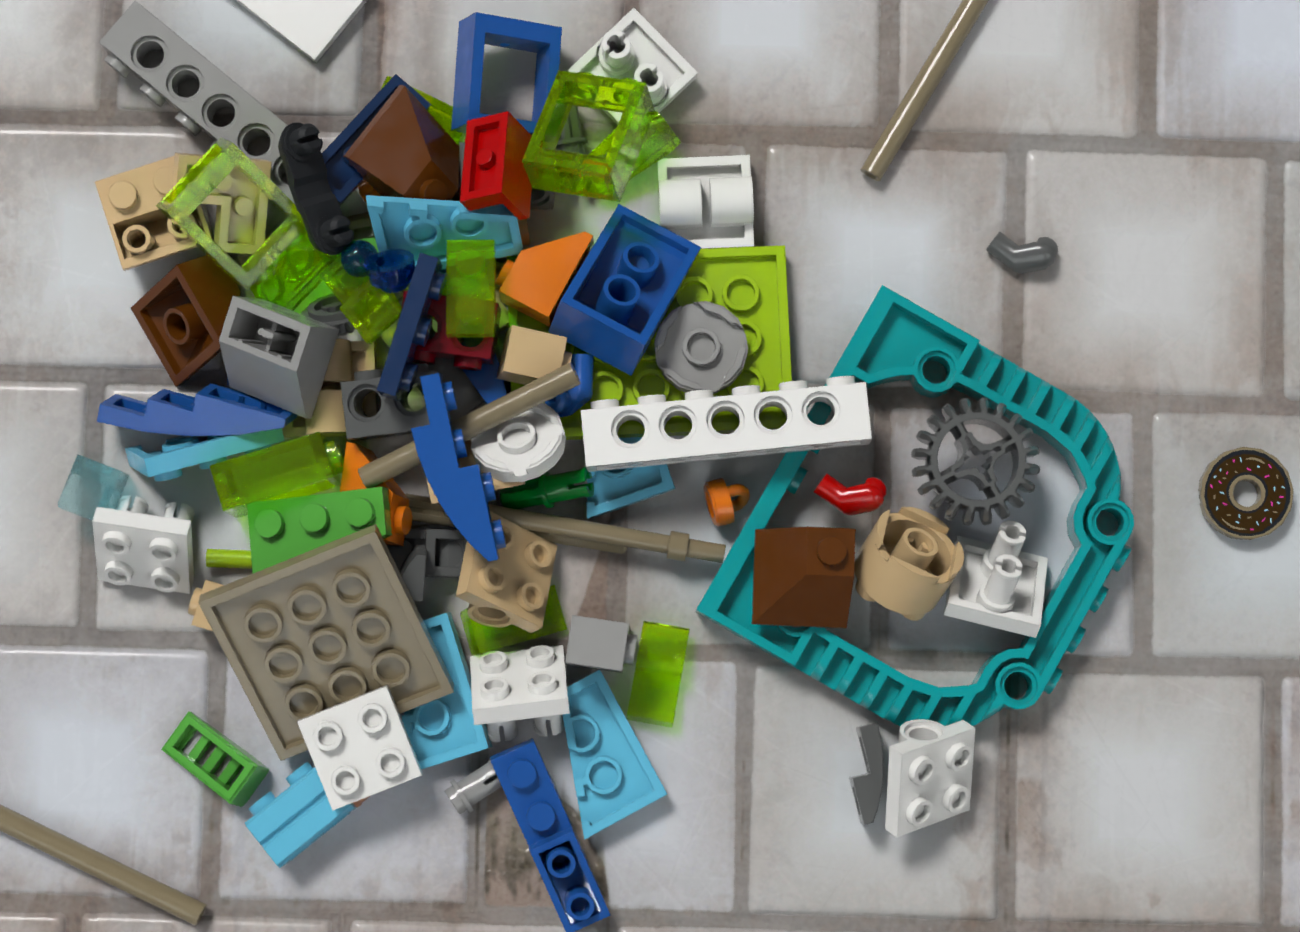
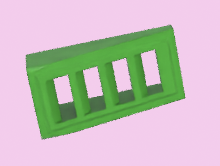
[161,711,269,807]

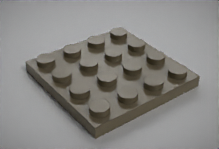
[198,524,454,761]

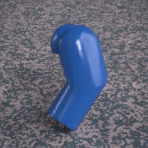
[545,354,594,417]

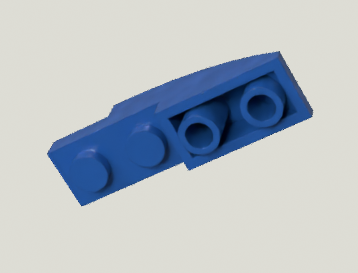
[411,373,506,561]
[490,738,611,932]

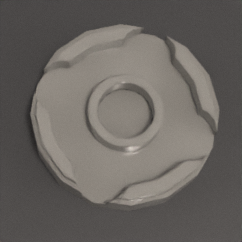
[654,301,748,394]

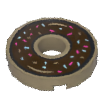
[1198,447,1294,540]

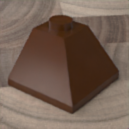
[344,85,459,200]
[131,252,241,387]
[751,526,856,629]

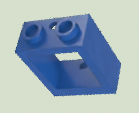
[451,12,562,141]

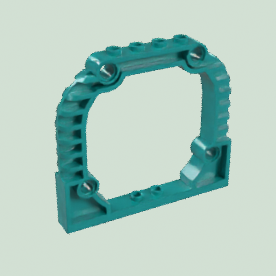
[695,285,1134,726]

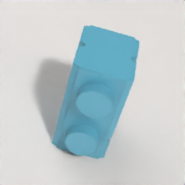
[245,762,357,868]

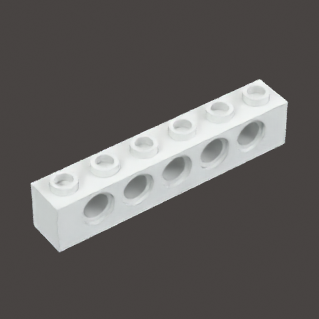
[581,376,872,472]

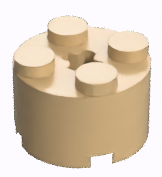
[854,507,964,621]

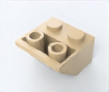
[95,156,214,271]

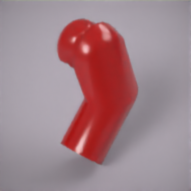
[813,473,887,516]

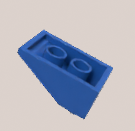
[548,204,701,376]

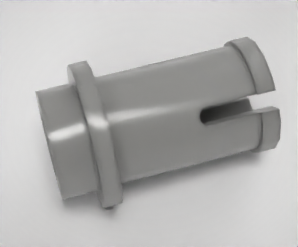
[445,760,502,814]

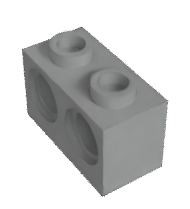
[565,615,637,673]

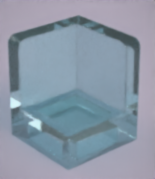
[58,454,129,520]

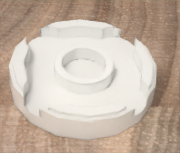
[471,403,566,482]

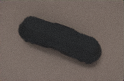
[278,123,354,255]

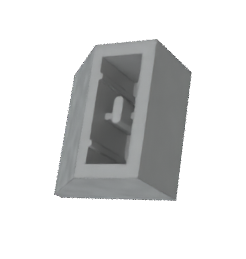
[219,296,340,419]

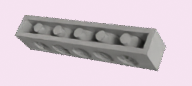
[99,0,303,223]

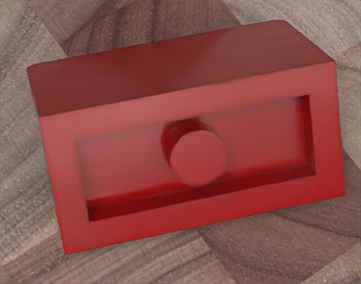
[460,111,535,220]

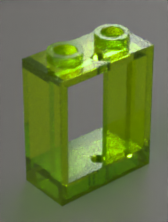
[522,70,655,202]
[156,137,306,290]
[209,431,344,518]

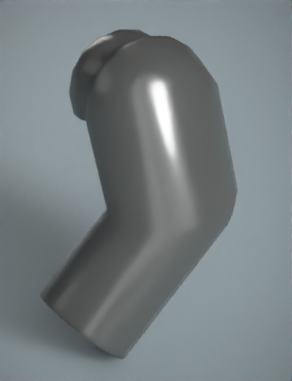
[986,232,1058,274]

